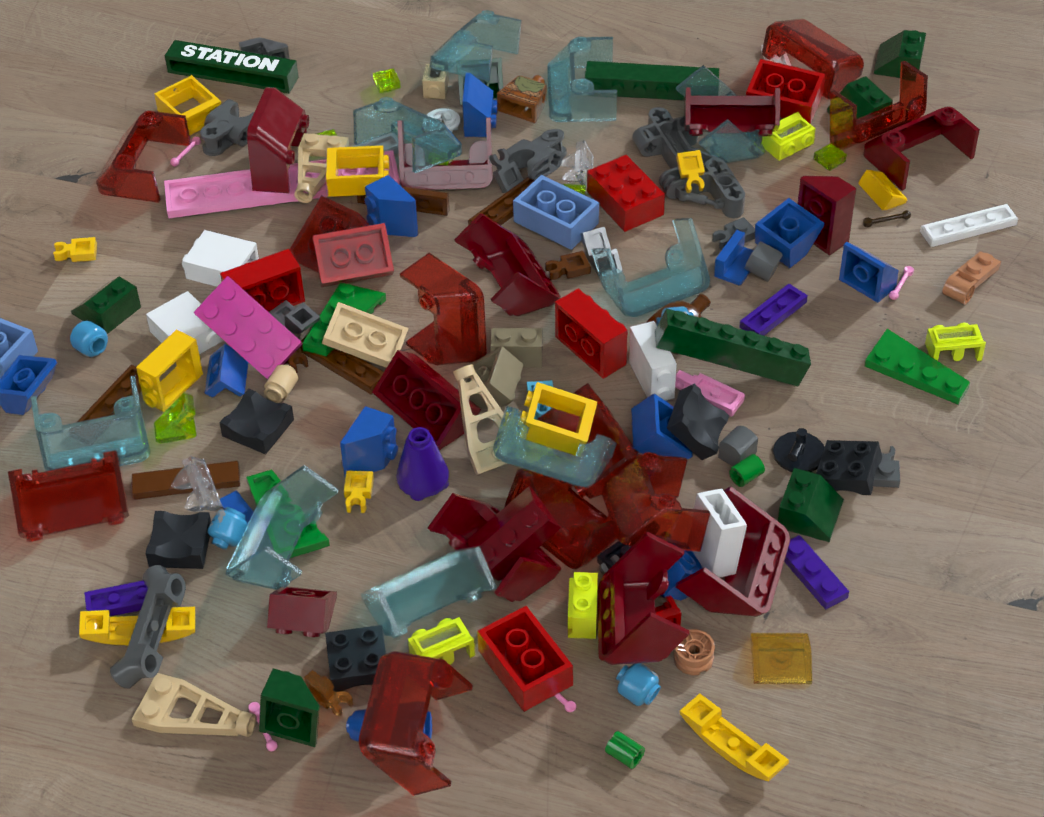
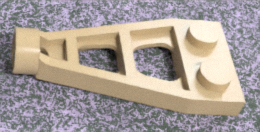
[294,133,349,203]
[453,364,526,475]
[132,673,256,737]

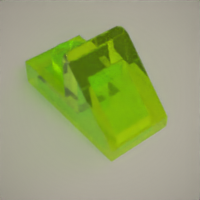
[154,392,197,444]

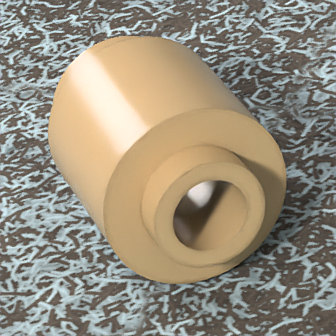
[264,365,298,403]

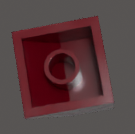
[267,586,337,637]

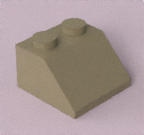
[491,328,543,368]
[464,346,524,409]

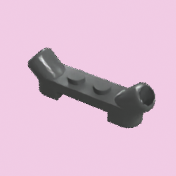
[110,565,186,689]

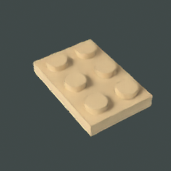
[322,302,409,368]

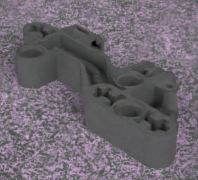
[632,107,745,218]

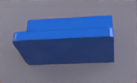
[714,230,754,286]
[204,344,248,398]

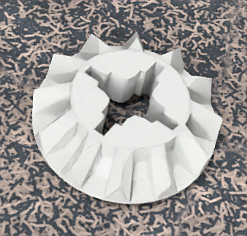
[424,108,461,136]

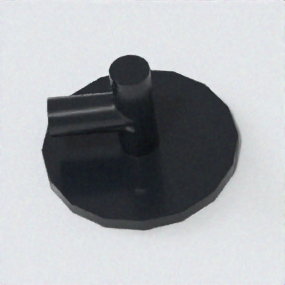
[773,428,825,472]

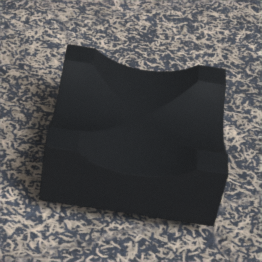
[667,383,729,460]
[219,388,294,455]
[816,440,883,495]
[145,511,211,569]
[325,625,390,693]

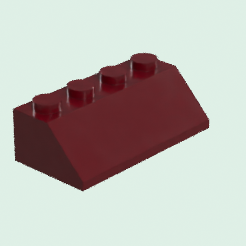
[372,350,481,450]

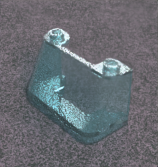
[493,406,616,488]

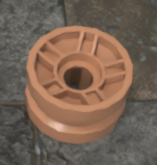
[674,629,715,675]

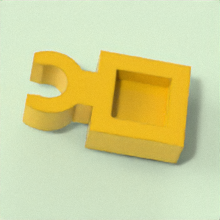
[676,150,705,193]
[53,237,97,262]
[344,471,374,513]

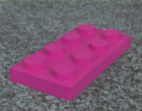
[193,276,303,380]

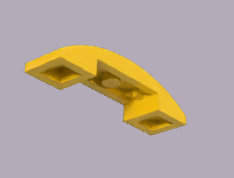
[79,606,195,645]
[680,693,789,782]

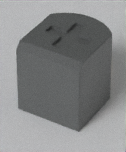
[744,241,783,282]
[718,426,758,466]

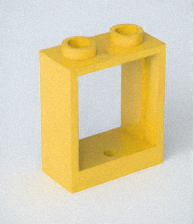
[154,75,221,137]
[326,145,389,197]
[136,329,203,412]
[518,382,597,457]

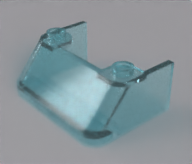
[430,10,521,81]
[547,37,617,122]
[676,65,766,163]
[353,97,462,173]
[591,218,710,317]
[31,376,150,479]
[225,465,339,590]
[361,547,497,638]

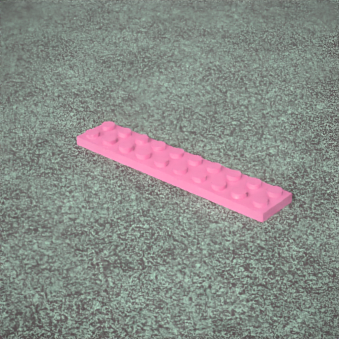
[164,150,400,218]

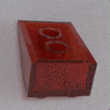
[289,195,369,273]

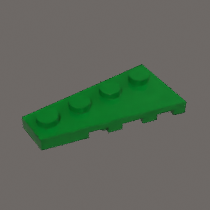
[303,282,386,356]
[864,329,970,405]
[246,469,330,562]

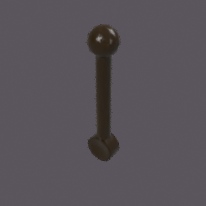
[863,210,911,227]

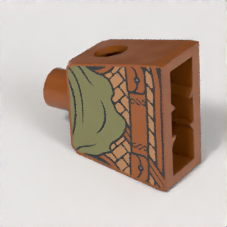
[497,75,547,123]

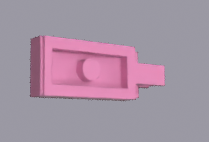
[675,370,745,417]

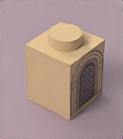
[422,64,449,99]

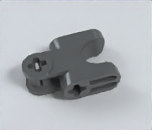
[200,99,254,156]
[507,129,567,180]

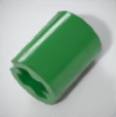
[729,454,765,487]
[605,731,645,769]

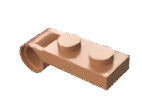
[942,251,1002,305]

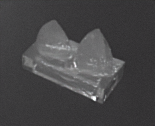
[560,140,594,189]
[171,456,223,512]

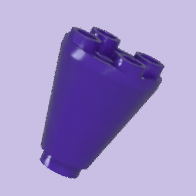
[396,427,449,501]

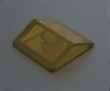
[750,633,812,684]

